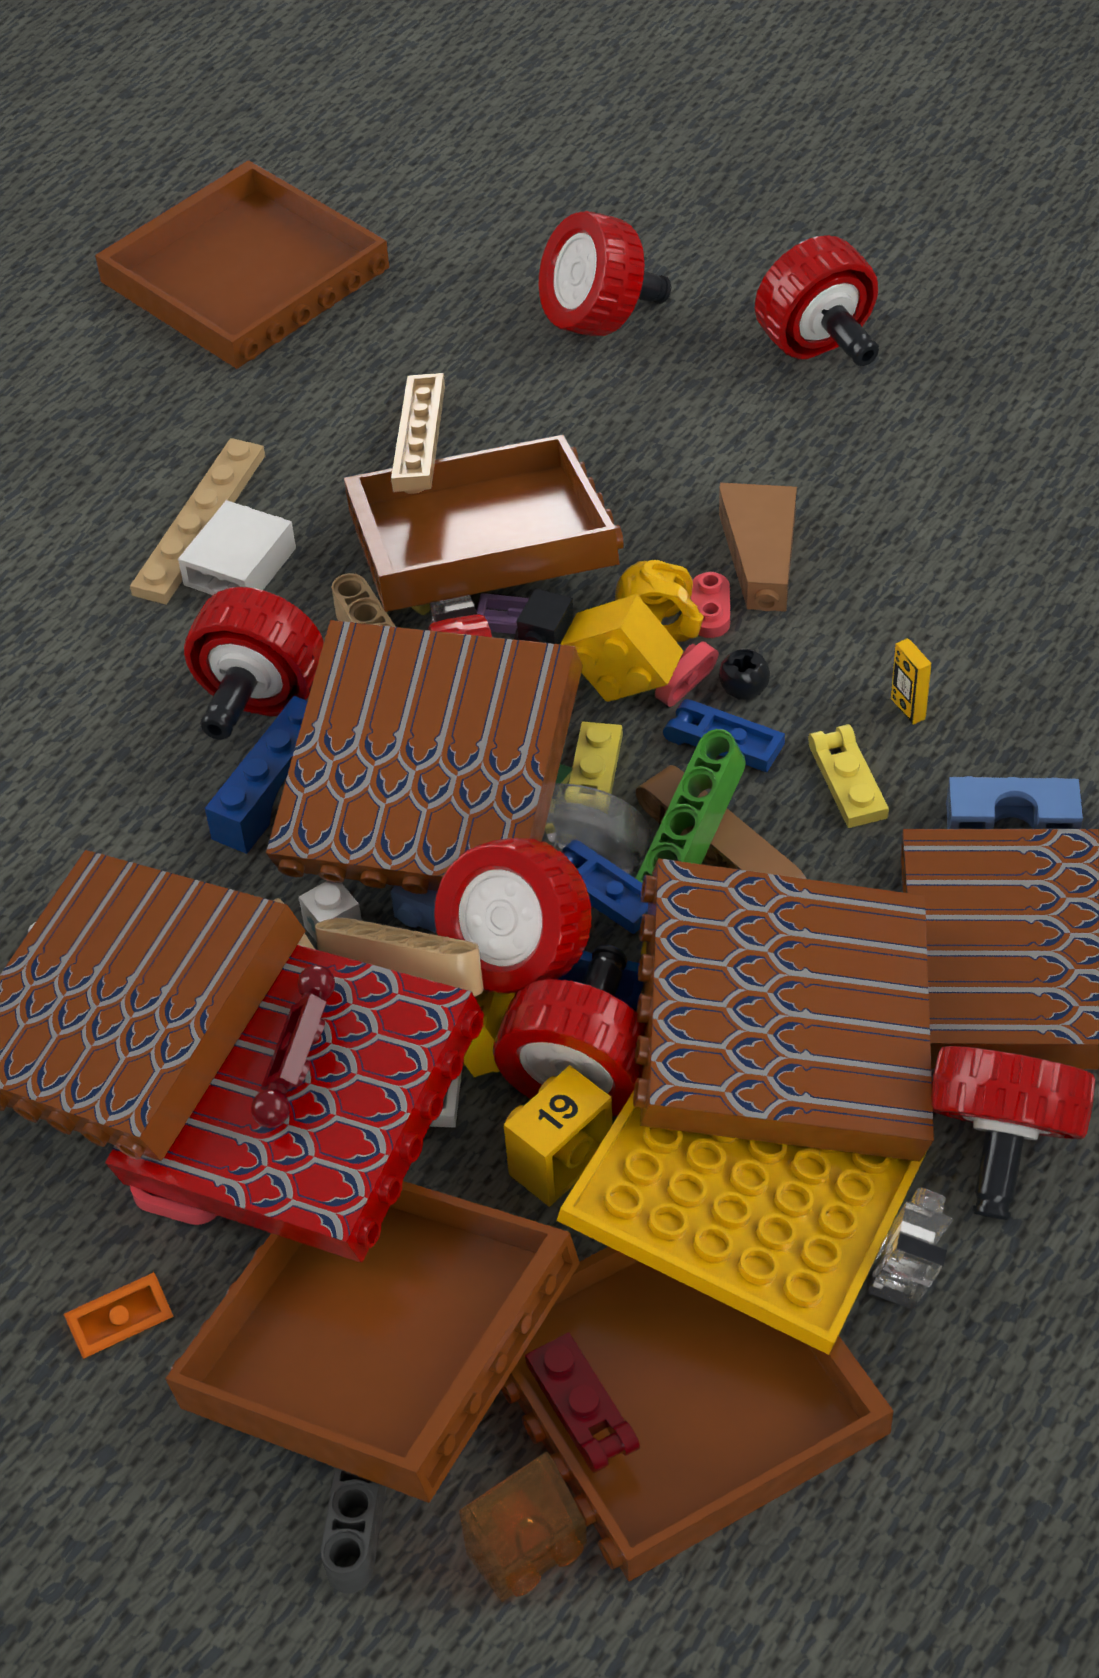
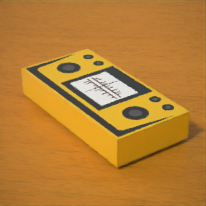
[891,638,932,725]

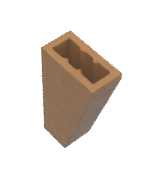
[719,483,797,611]

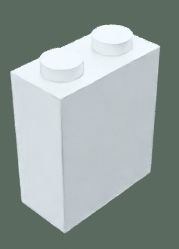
[178,500,296,595]

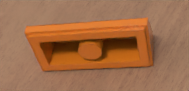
[63,1272,174,1359]

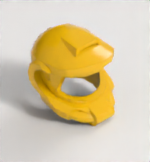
[615,560,704,642]

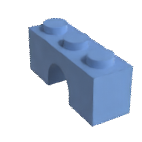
[946,776,1083,829]

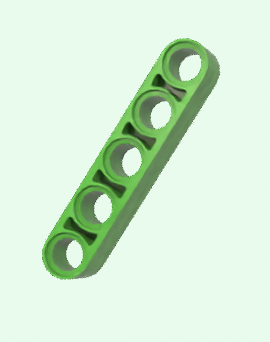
[635,729,746,883]

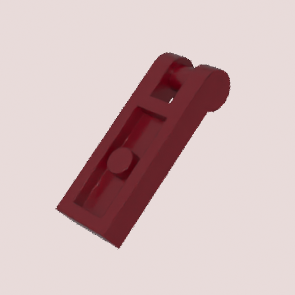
[525,1332,640,1473]

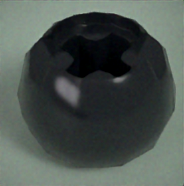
[718,649,770,700]

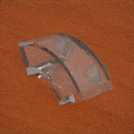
[545,783,654,874]

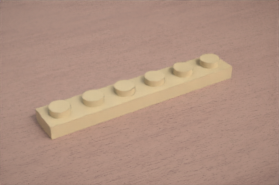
[391,373,445,494]
[130,438,265,605]

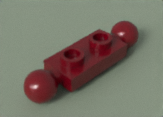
[251,965,335,1128]

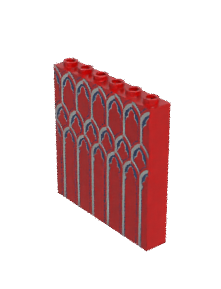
[105,945,484,1263]

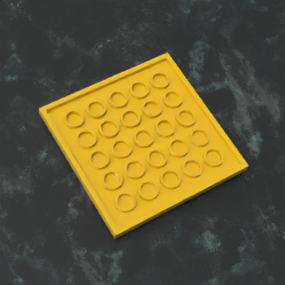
[557,1091,928,1355]

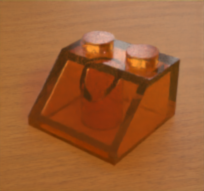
[459,1451,587,1602]

